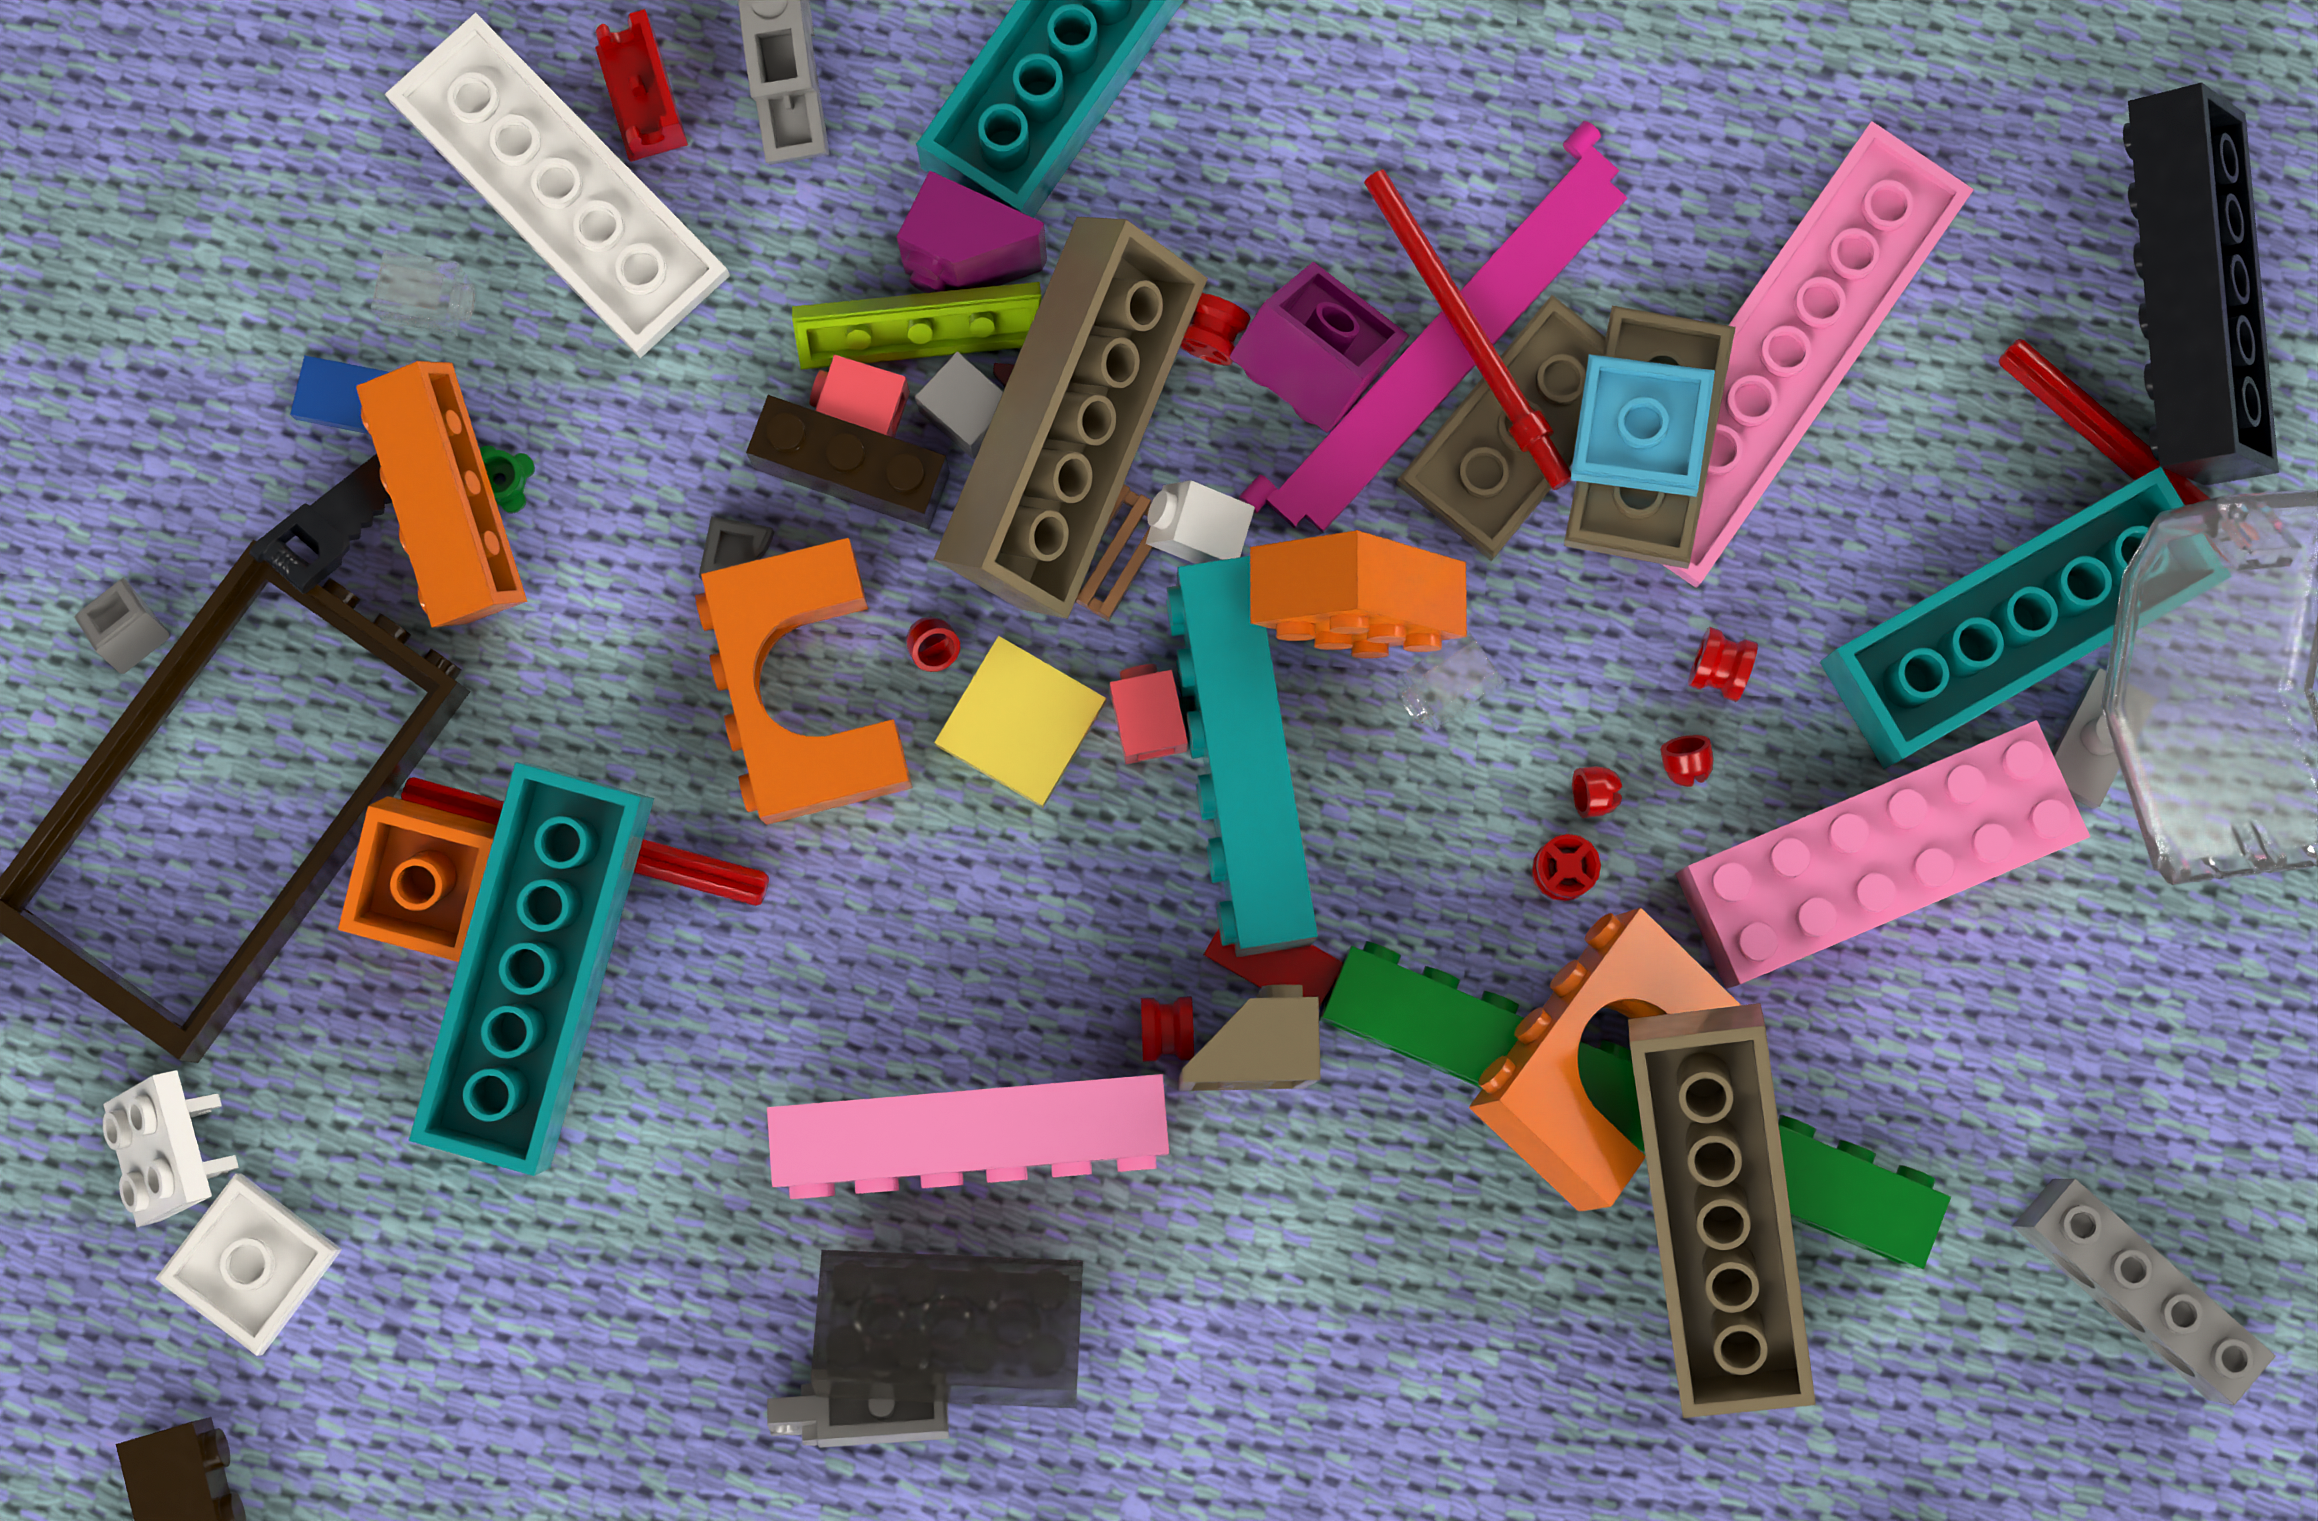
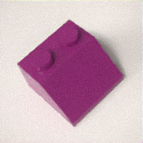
[896,171,1047,293]
[1230,261,1410,433]

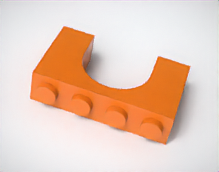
[695,538,913,825]
[1469,908,1741,1212]

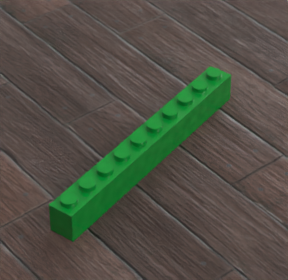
[1319,941,1951,1269]

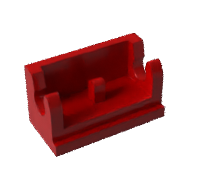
[595,9,688,162]

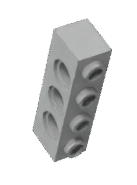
[2012,1179,2276,1405]

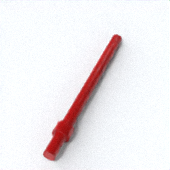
[1364,169,1572,490]

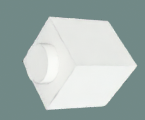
[1146,480,1255,564]

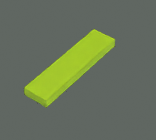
[792,282,1042,370]

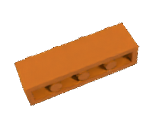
[356,361,528,628]

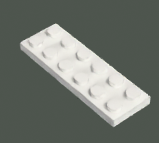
[385,12,730,358]

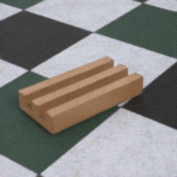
[1075,484,1154,622]

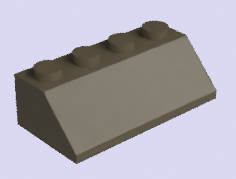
[1178,985,1321,1091]

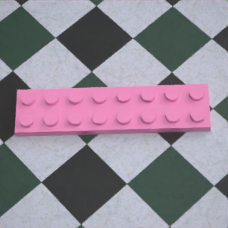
[1662,121,1974,588]

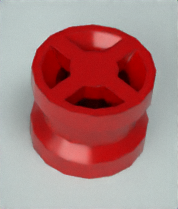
[1180,293,1251,366]
[1688,626,1758,702]
[1531,834,1601,902]
[1141,996,1194,1062]

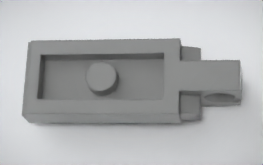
[767,1368,949,1448]

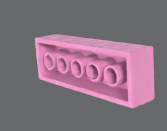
[1675,720,2090,989]
[767,1074,1169,1199]

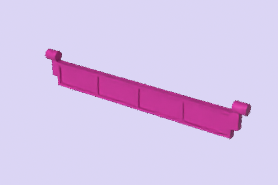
[1239,121,1627,533]

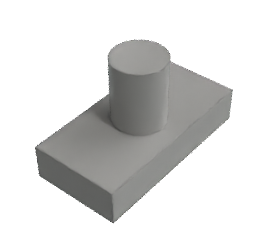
[2052,668,2156,809]

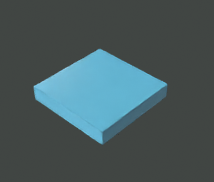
[1571,354,1715,497]

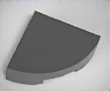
[698,516,774,580]

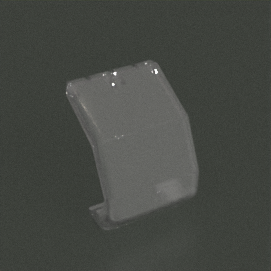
[2101,489,2318,885]

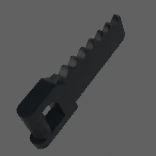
[249,453,392,594]

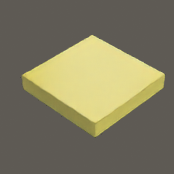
[934,636,1107,808]

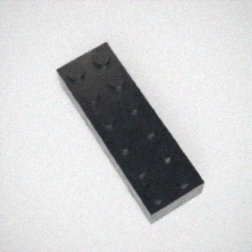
[2123,82,2279,485]

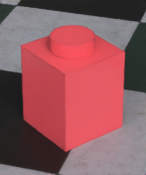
[809,354,910,438]
[1110,664,1188,765]

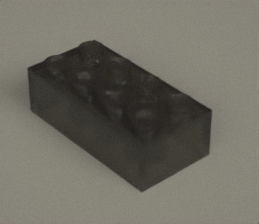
[811,1250,1083,1408]

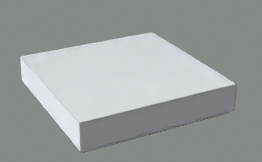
[155,1173,342,1356]

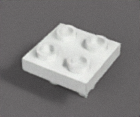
[103,1070,239,1227]

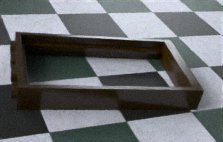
[0,540,470,1063]

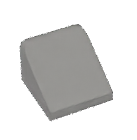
[74,577,170,674]

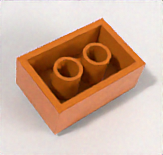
[1250,530,1467,659]

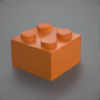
[338,796,497,962]

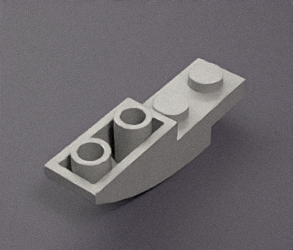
[738,0,830,165]

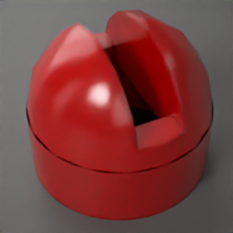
[906,616,960,672]
[1660,735,1714,787]
[1572,766,1623,818]

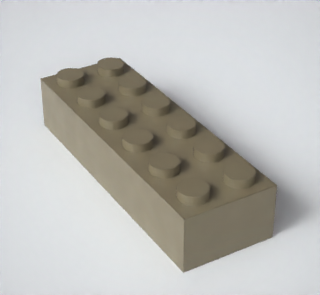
[933,217,1208,619]
[1628,1003,1816,1418]

